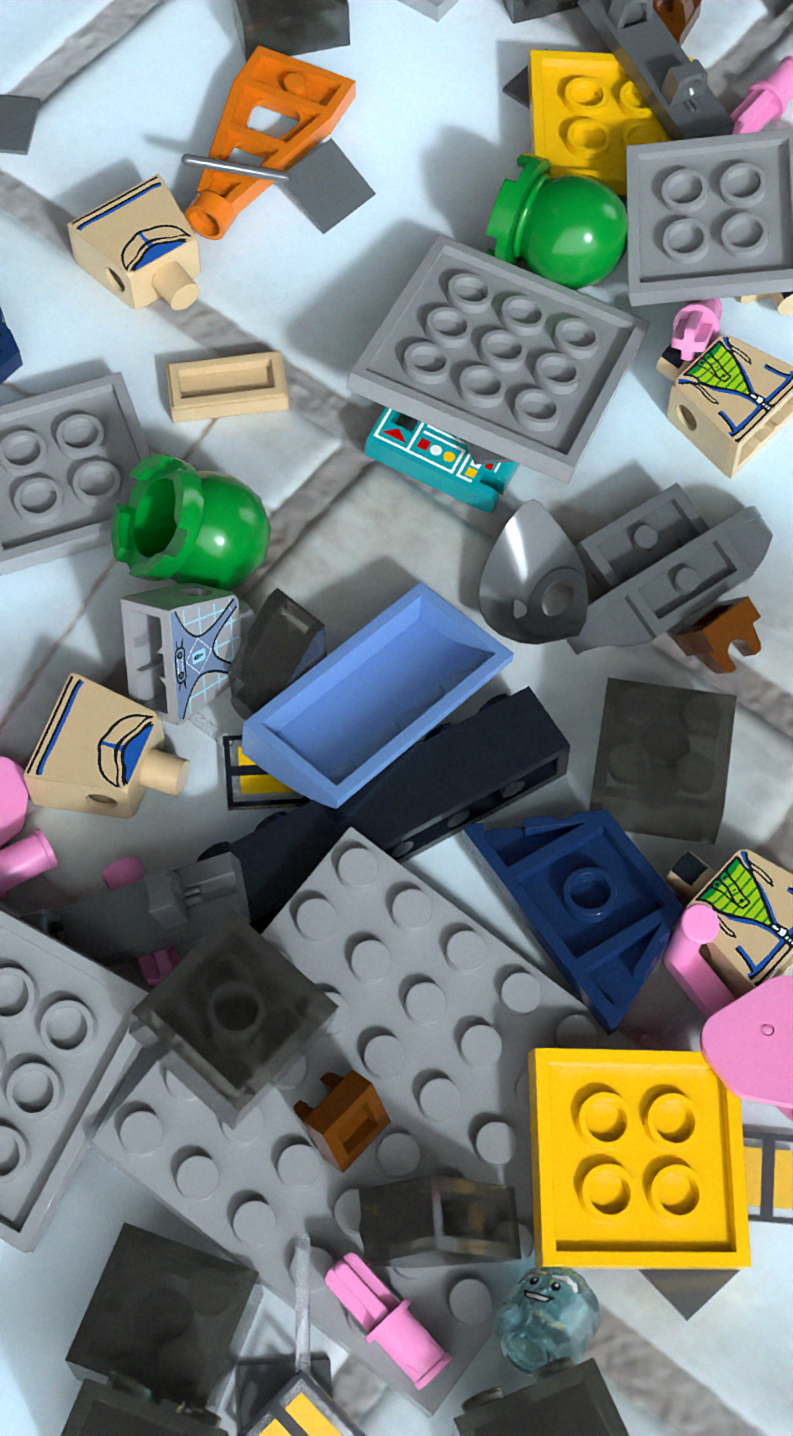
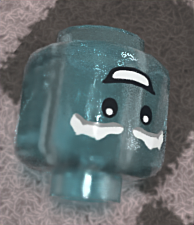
[494,1266,602,1377]

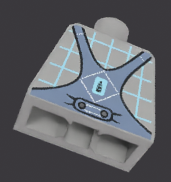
[120,583,255,725]

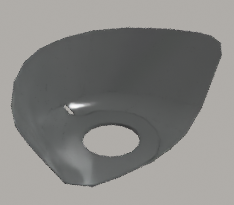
[479,499,588,645]

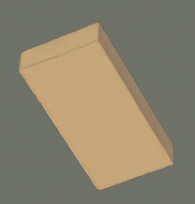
[165,350,289,423]

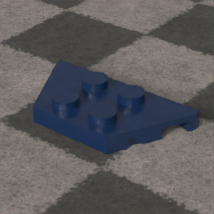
[463,809,685,1036]

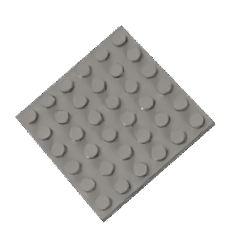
[90,826,643,1418]

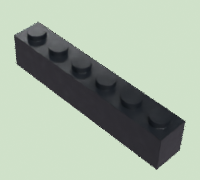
[195,686,570,955]

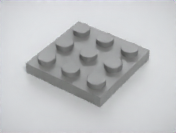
[626,128,793,306]
[0,371,151,576]

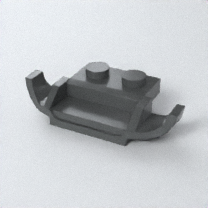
[566,483,773,655]

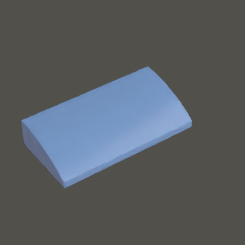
[242,582,514,809]

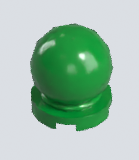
[485,152,629,290]
[111,453,272,591]

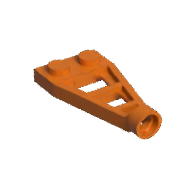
[185,45,356,240]

